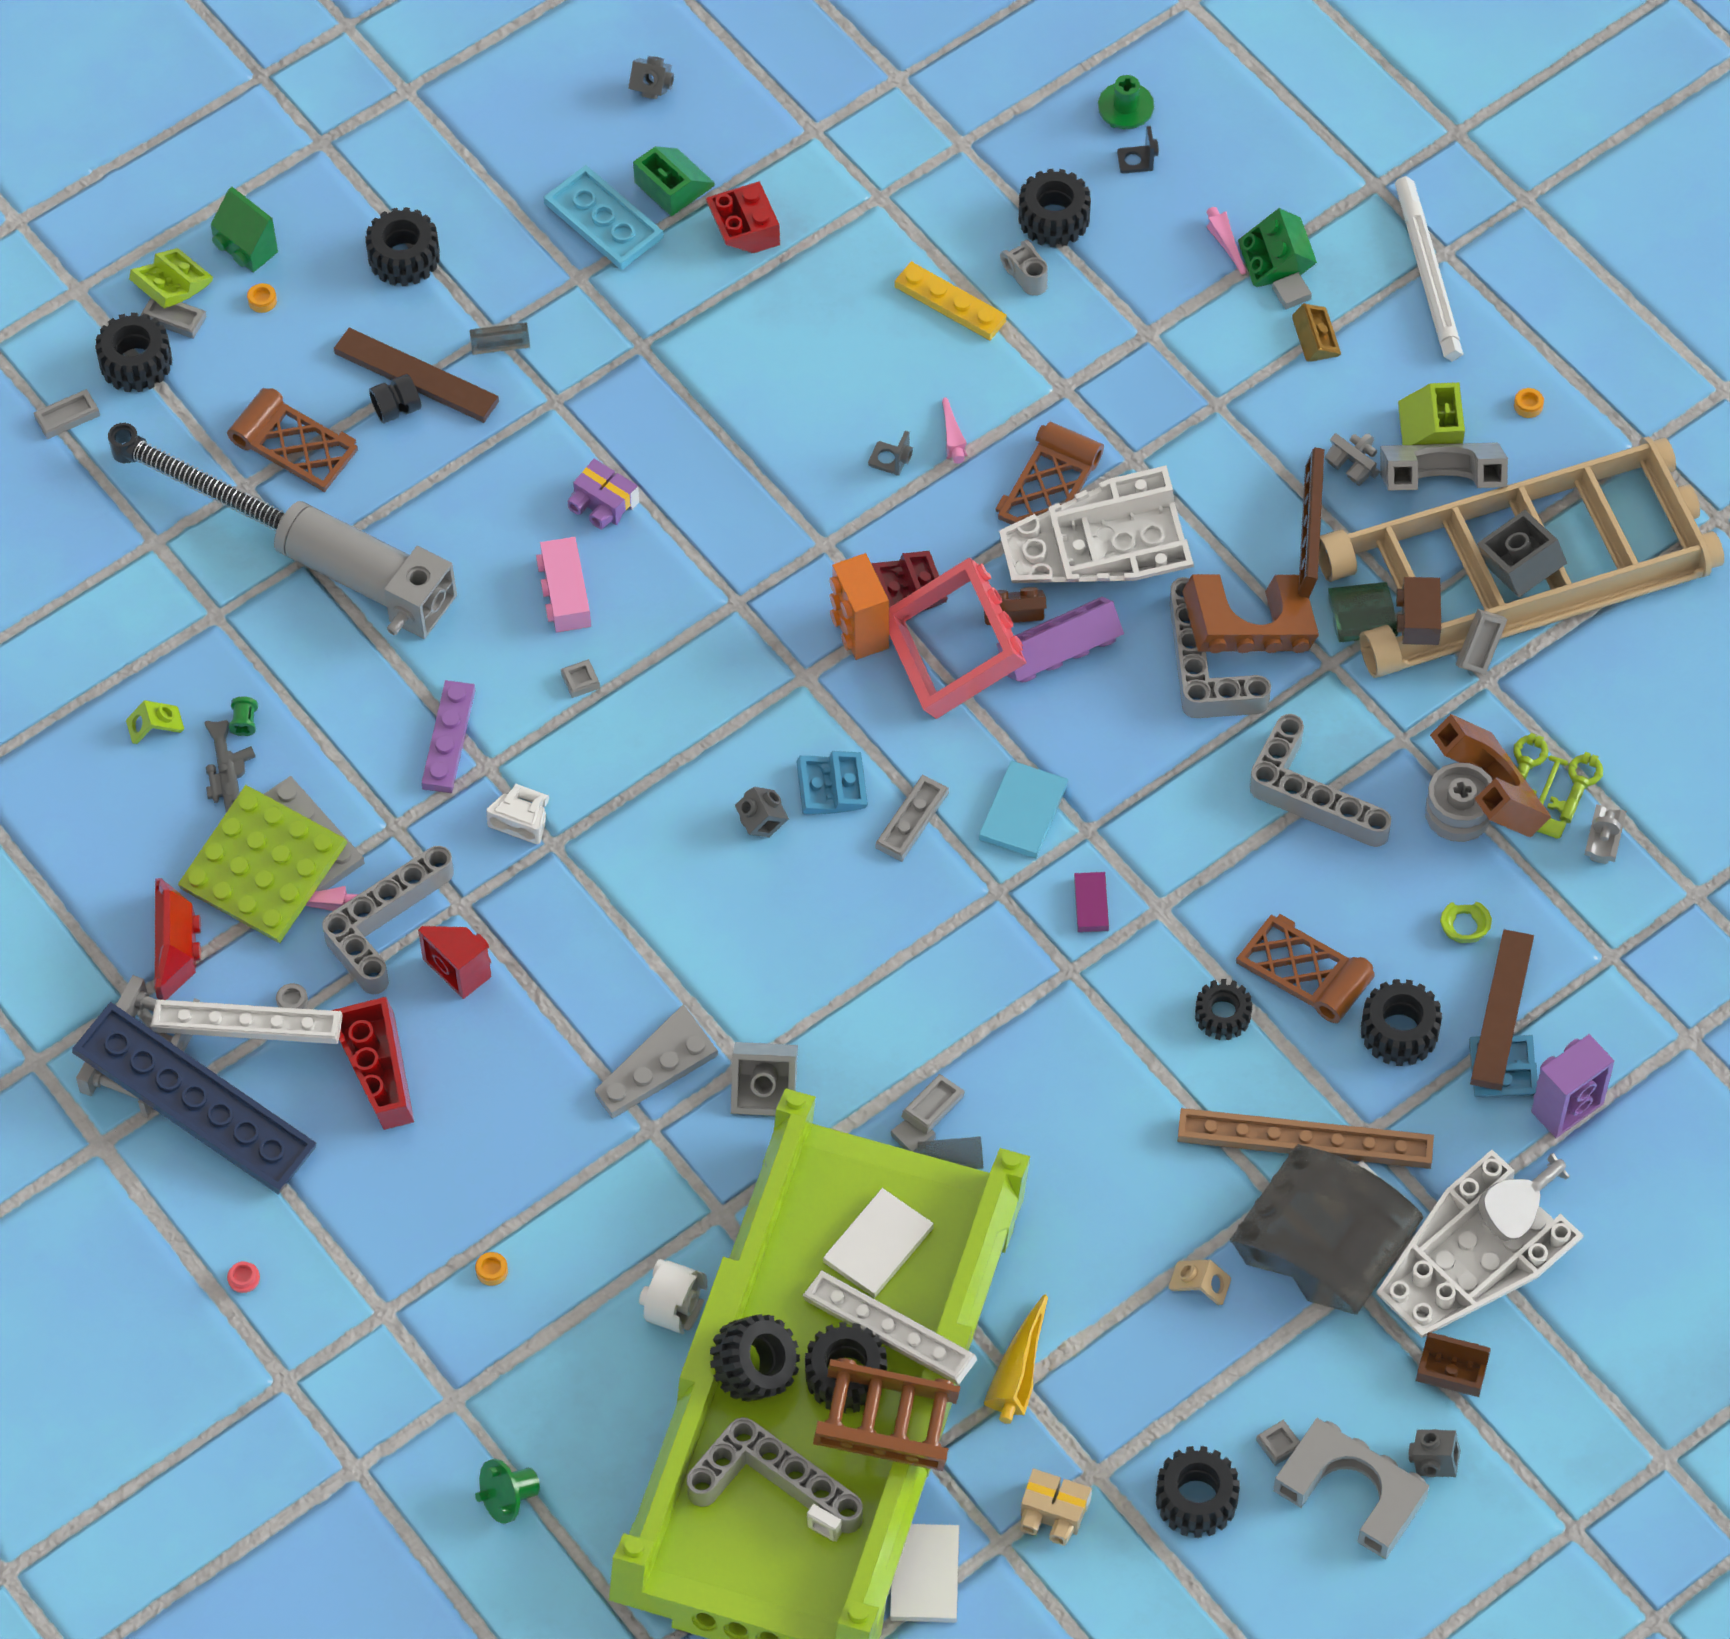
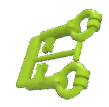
[1513,733,1603,839]

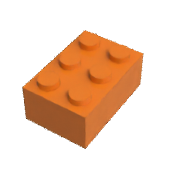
[829,553,889,660]

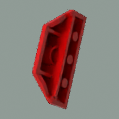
[154,878,201,1000]

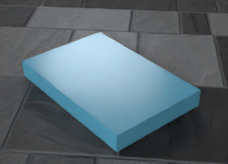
[979,760,1068,859]

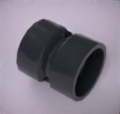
[369,374,422,424]

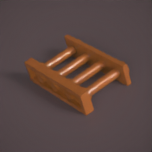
[813,1358,961,1471]

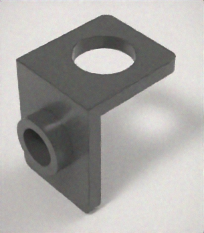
[868,431,913,476]

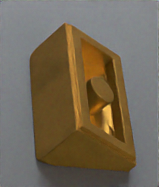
[1292,303,1341,361]

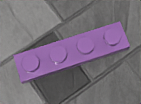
[421,680,476,793]

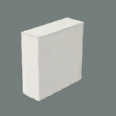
[807,1504,842,1542]

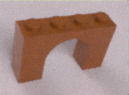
[1182,574,1319,653]
[1430,714,1551,838]

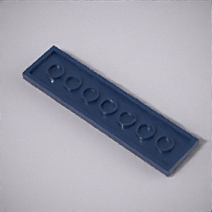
[72,1002,317,1195]

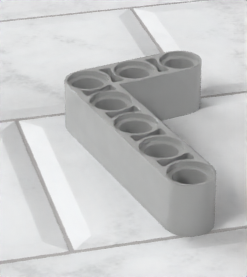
[1170,577,1271,718]
[1250,714,1391,847]
[323,846,454,994]
[687,1418,863,1533]

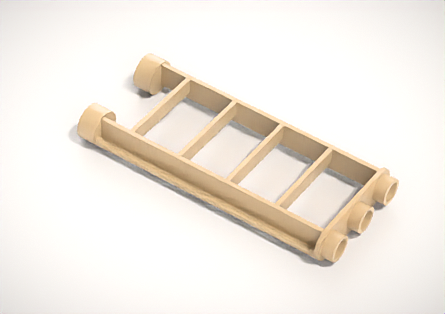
[1319,437,1724,678]

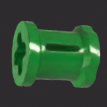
[229,696,258,736]

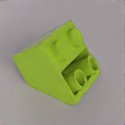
[1398,382,1465,445]

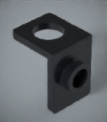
[1117,126,1159,173]

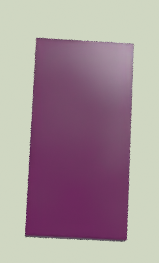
[1074,872,1109,932]

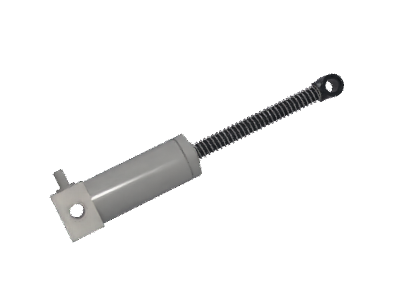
[108,423,457,639]

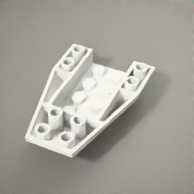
[1376,1150,1584,1338]

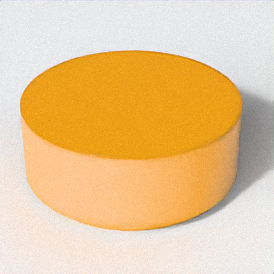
[247,283,277,313]
[1514,388,1544,418]
[475,1252,508,1286]

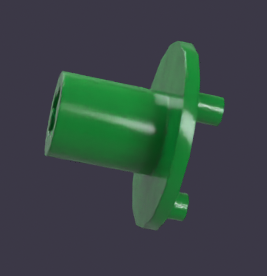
[1098,75,1154,129]
[475,1458,540,1524]

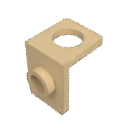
[1169,1259,1231,1305]

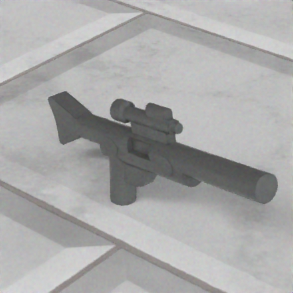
[205,720,256,812]

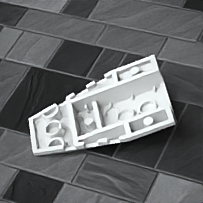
[999,465,1194,583]

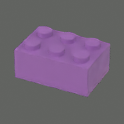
[1531,1034,1615,1138]

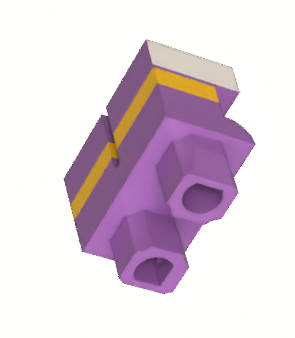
[568,458,639,530]

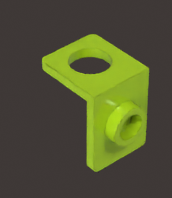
[126,700,184,744]

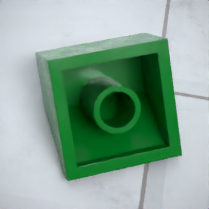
[210,187,278,273]

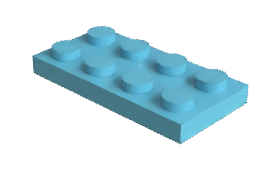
[544,165,664,271]

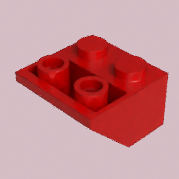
[706,181,780,253]

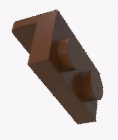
[984,587,1047,625]
[1416,1332,1491,1397]

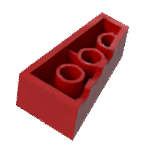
[330,997,414,1130]

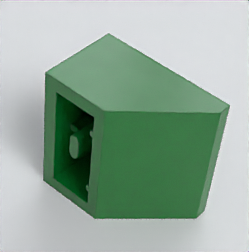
[633,146,715,217]
[1238,208,1317,287]

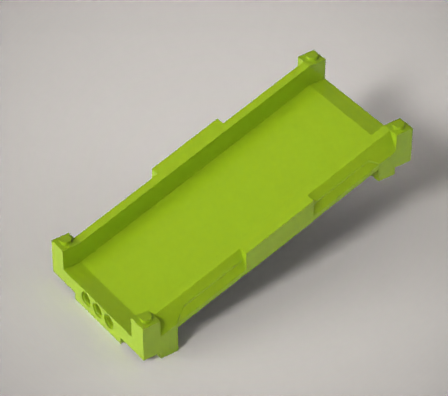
[609,1088,1030,1639]

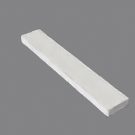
[151,999,343,1044]
[803,1270,977,1385]

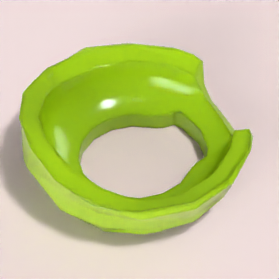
[1440,902,1492,943]

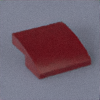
[872,551,948,611]

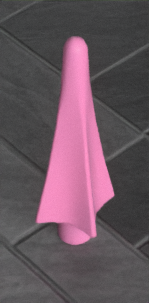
[1206,207,1246,275]
[942,398,967,464]
[306,886,359,911]

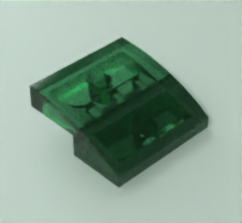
[1328,582,1398,642]

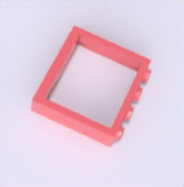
[889,557,1026,719]

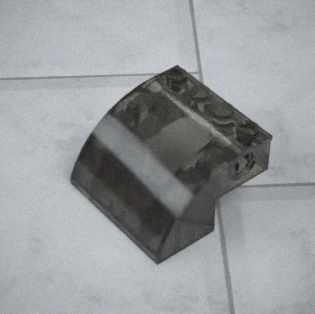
[1230,1144,1424,1315]

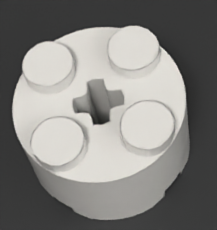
[639,1259,707,1334]

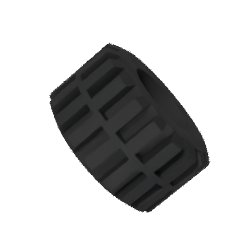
[1018,169,1091,247]
[365,207,440,286]
[95,312,172,392]
[1361,979,1442,1066]
[710,1314,800,1402]
[805,1322,887,1413]
[1156,1446,1240,1538]

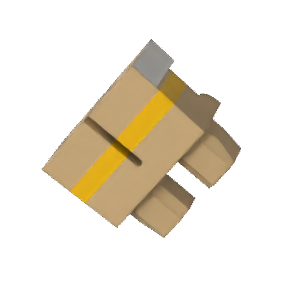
[1020,1468,1092,1546]

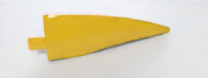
[984,1295,1048,1424]

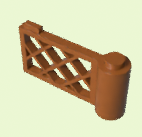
[227,388,358,492]
[996,422,1104,525]
[1236,914,1375,1023]

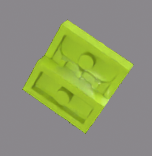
[129,248,213,308]

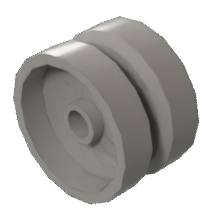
[1425,763,1492,842]

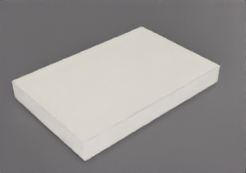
[823,1188,934,1298]
[890,1524,959,1623]

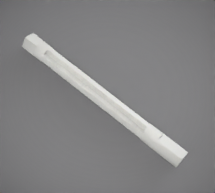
[1395,176,1463,362]

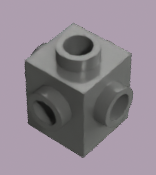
[628,56,674,99]
[735,787,789,838]
[1409,1429,1460,1477]

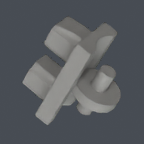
[1325,433,1380,486]
[1584,804,1627,864]

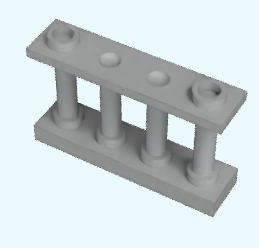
[76,975,200,1118]

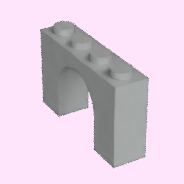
[1380,443,1508,491]
[1273,1418,1429,1559]

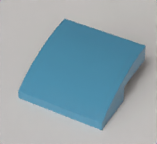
[796,751,868,814]
[1469,1035,1538,1097]

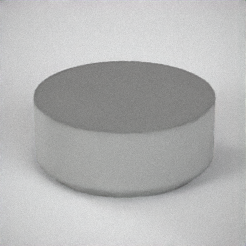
[276,983,308,1009]

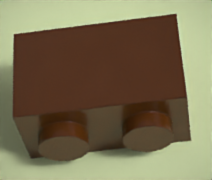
[1396,577,1441,645]

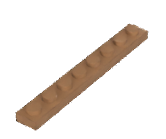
[1177,1108,1434,1169]

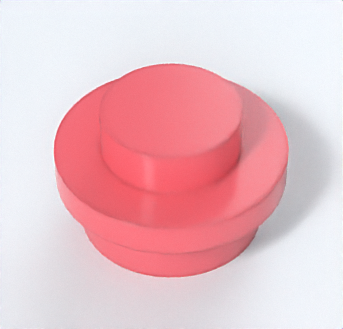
[227,1261,260,1293]

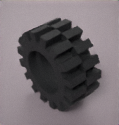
[1195,979,1252,1040]

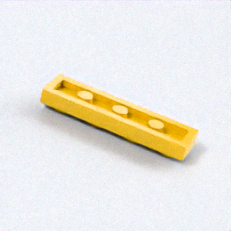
[895,261,1007,341]

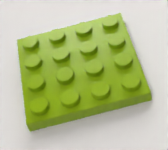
[178,785,348,943]

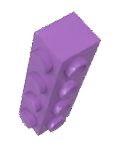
[996,597,1124,682]

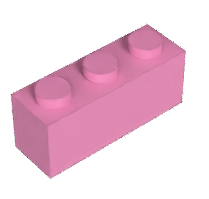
[536,537,591,633]

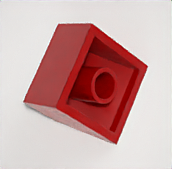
[418,926,492,999]

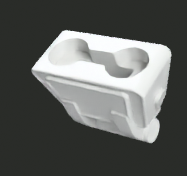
[486,784,549,844]

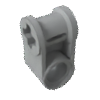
[1000,239,1048,295]

